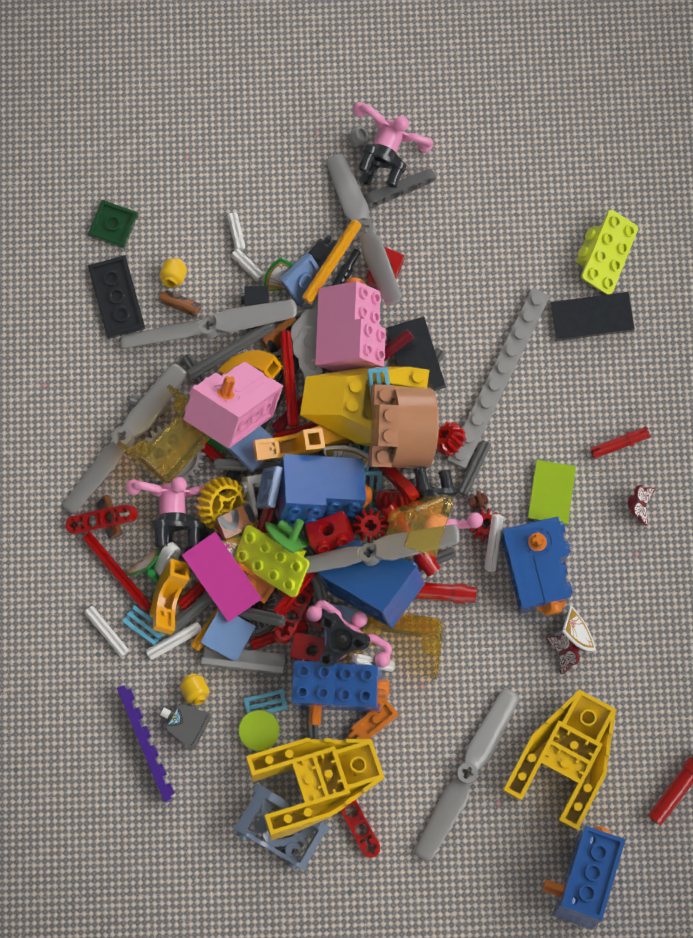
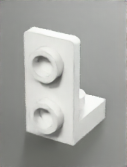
[240,474,262,516]

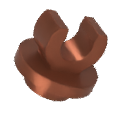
[467,490,489,509]

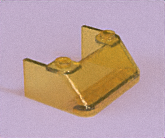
[116,385,211,483]
[386,494,453,557]
[357,613,444,680]

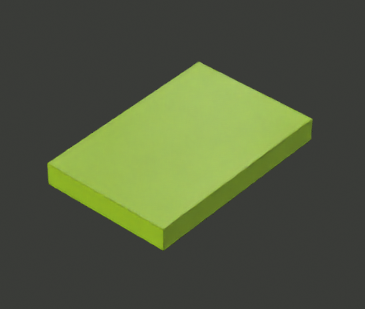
[528,460,576,525]

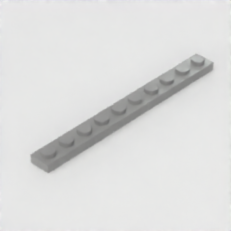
[447,287,550,470]

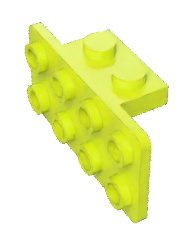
[576,210,638,295]
[234,525,310,597]

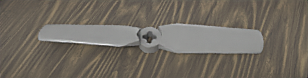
[326,154,402,306]
[120,299,297,349]
[63,364,187,514]
[304,524,460,574]
[414,689,519,861]

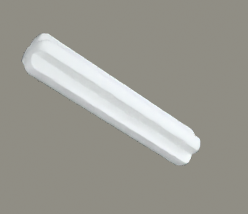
[484,514,504,572]
[84,606,129,657]
[146,622,202,660]
[351,654,395,672]

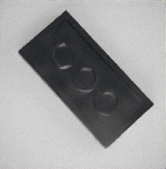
[88,255,146,339]
[550,292,635,341]
[387,316,446,391]

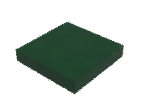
[88,200,139,249]

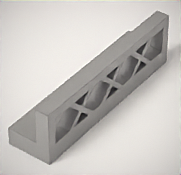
[201,646,286,676]

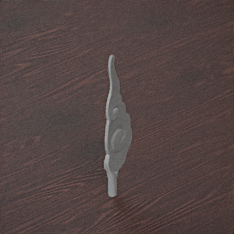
[291,293,323,380]

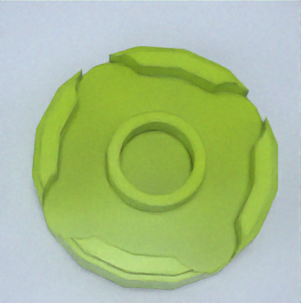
[239,709,280,751]

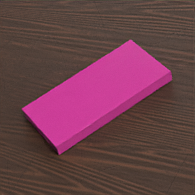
[182,532,262,622]

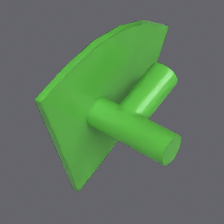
[265,519,310,554]

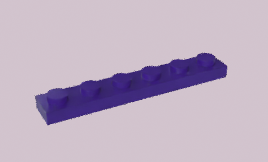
[117,685,175,803]

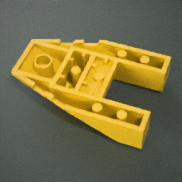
[300,367,429,450]
[502,689,616,831]
[246,738,385,841]

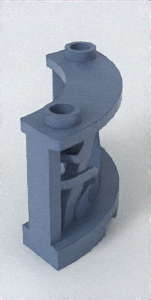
[232,784,330,871]

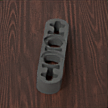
[364,169,436,209]

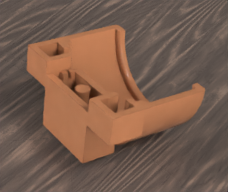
[368,384,439,468]

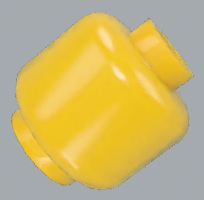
[159,258,187,288]
[180,673,210,705]

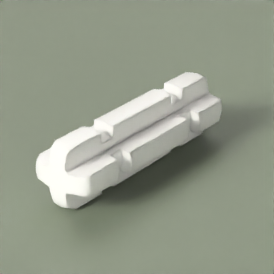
[227,212,245,250]
[231,249,263,281]

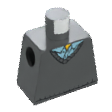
[160,704,212,750]

